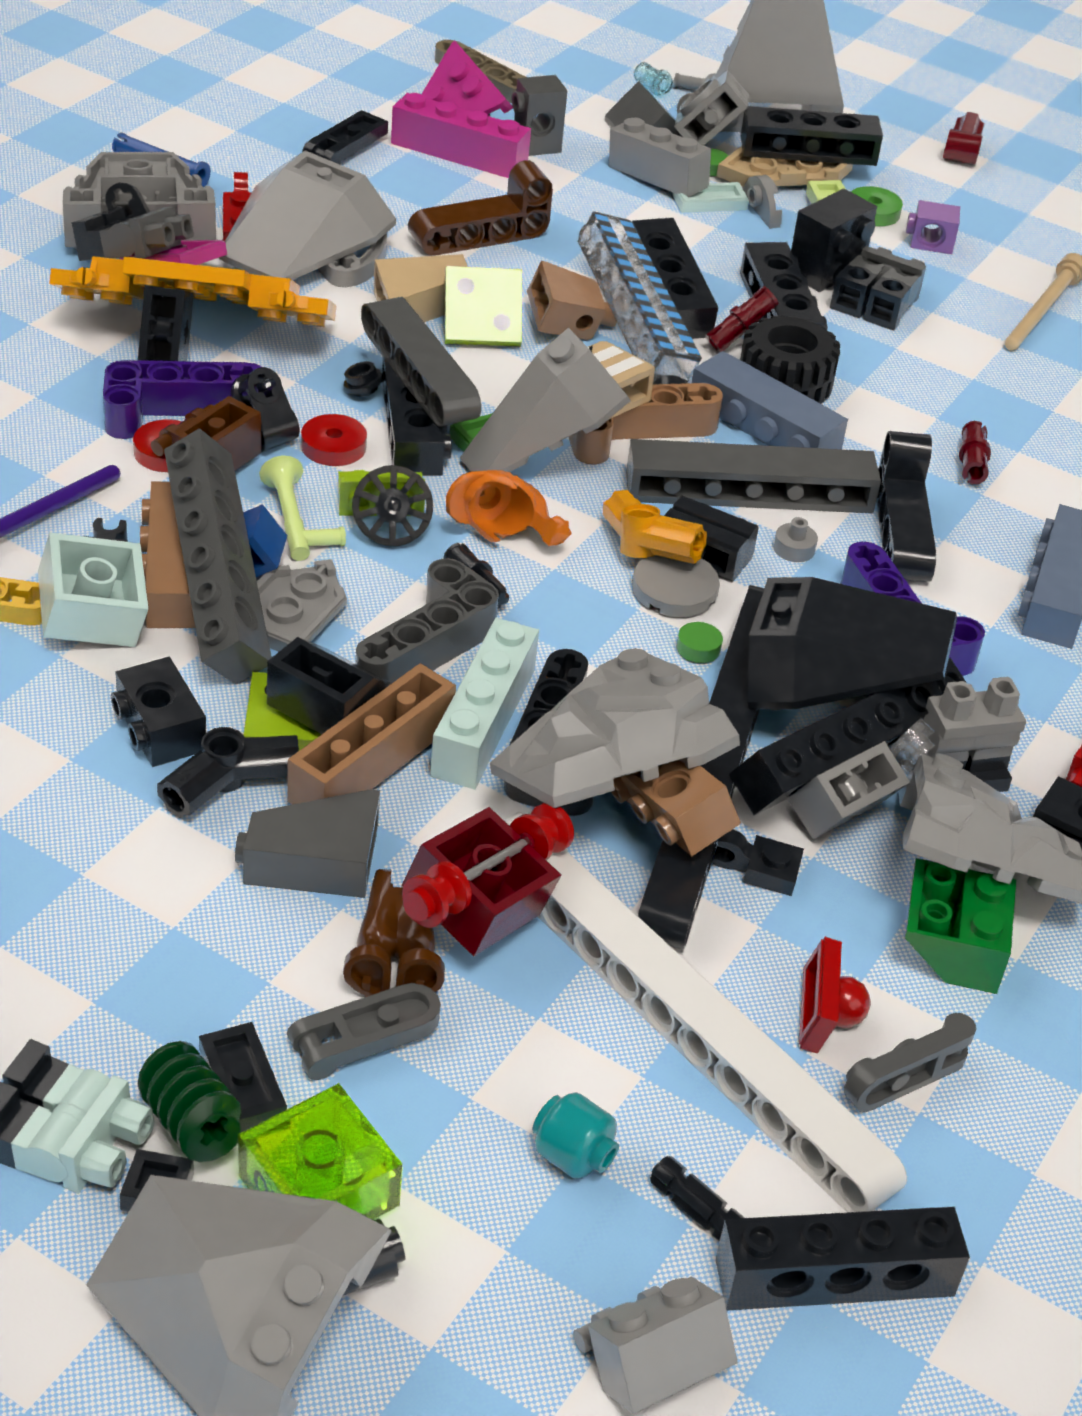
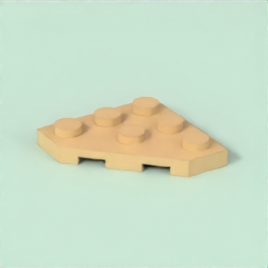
[717,146,853,187]

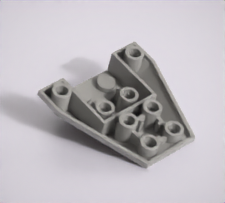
[219,150,396,280]

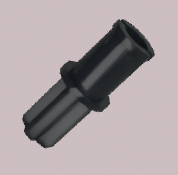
[443,543,509,609]

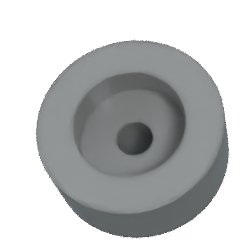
[773,517,818,562]

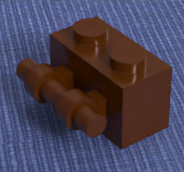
[151,396,261,470]

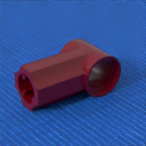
[943,112,985,165]

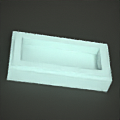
[672,182,749,213]

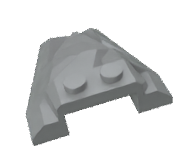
[490,648,740,808]
[898,753,1082,904]

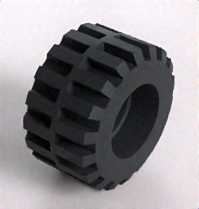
[740,316,840,404]

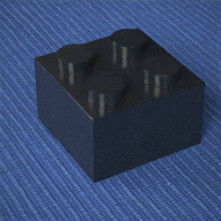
[791,189,877,293]

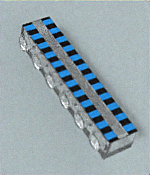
[577,211,702,383]

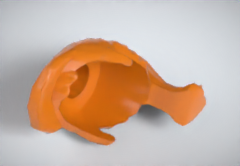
[446,470,572,546]

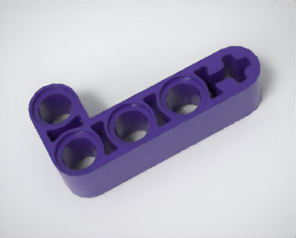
[103,360,266,439]
[840,541,985,676]

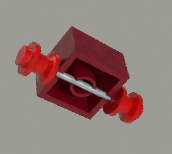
[401,803,574,957]

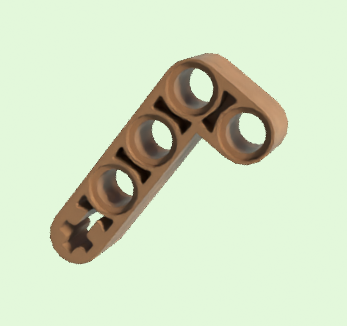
[569,383,723,465]

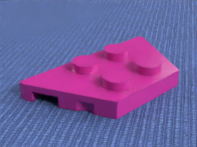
[422,40,514,114]

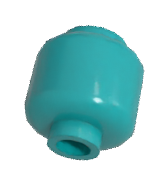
[532,1092,619,1179]

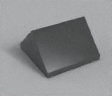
[605,81,684,138]

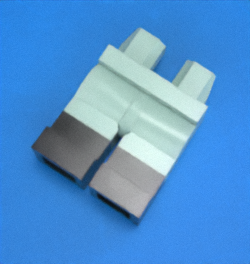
[0,1038,154,1194]

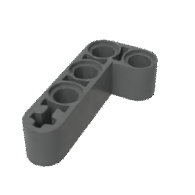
[355,558,499,683]

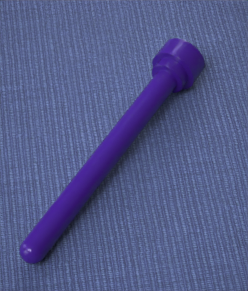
[0,465,121,538]

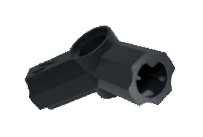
[157,727,299,818]

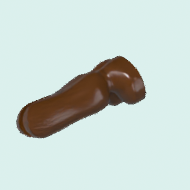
[343,869,445,997]

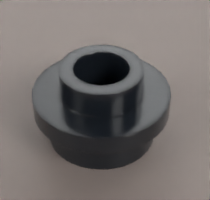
[344,361,383,397]

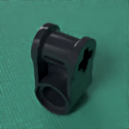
[231,367,300,452]

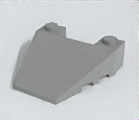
[712,0,844,132]
[63,152,216,250]

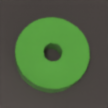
[851,186,903,227]

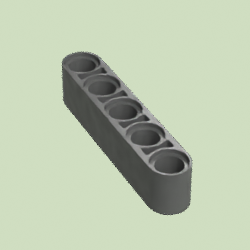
[361,297,481,427]

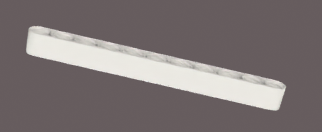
[504,812,907,1212]

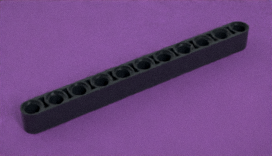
[638,585,764,950]

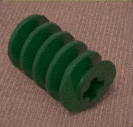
[137,1041,242,1163]

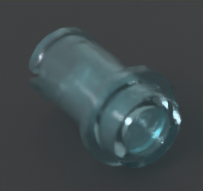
[634,62,673,96]

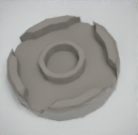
[632,555,720,618]

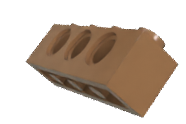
[611,760,741,857]

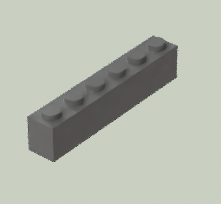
[626,439,881,514]

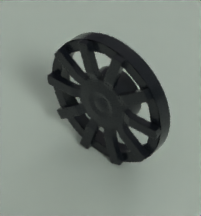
[352,465,433,547]

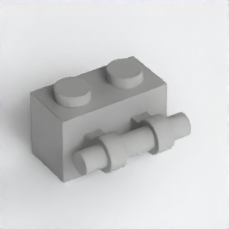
[573,1276,738,1414]

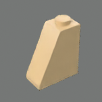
[374,254,468,322]

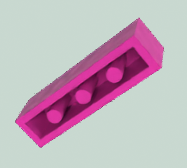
[391,93,531,178]

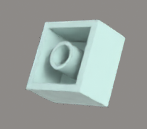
[38,532,148,647]

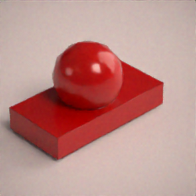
[799,937,871,1054]

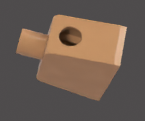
[527,260,620,340]

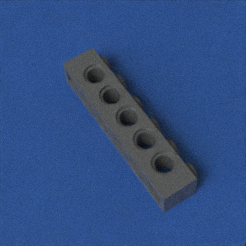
[164,428,272,684]

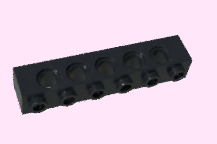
[729,657,967,816]

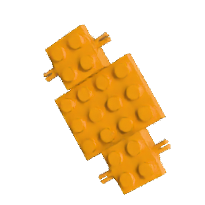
[49,256,337,327]

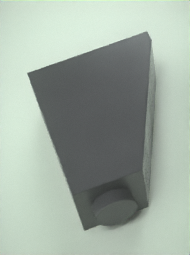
[235,789,380,898]

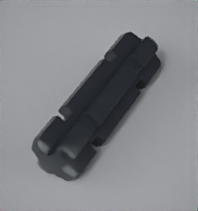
[650,1156,745,1241]

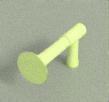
[259,455,346,561]

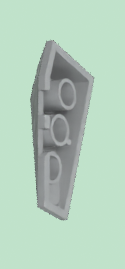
[460,327,631,472]

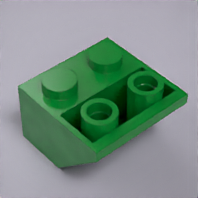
[905,858,1017,994]

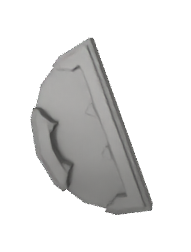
[743,175,782,229]

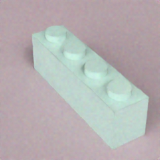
[430,618,539,790]

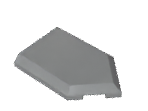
[257,559,347,652]

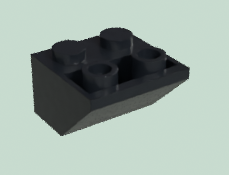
[267,637,392,734]

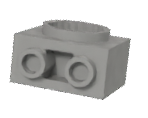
[674,70,749,145]

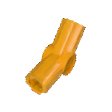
[603,490,707,564]

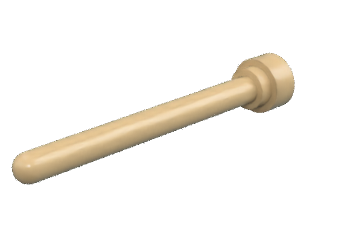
[1005,253,1082,351]

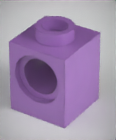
[906,200,960,254]

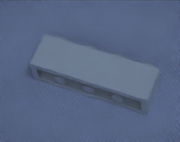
[692,351,848,449]
[1017,504,1082,649]

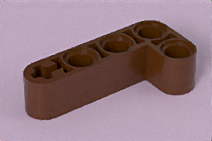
[407,160,553,255]

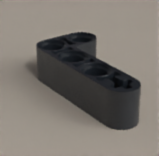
[876,431,936,582]
[504,649,593,816]

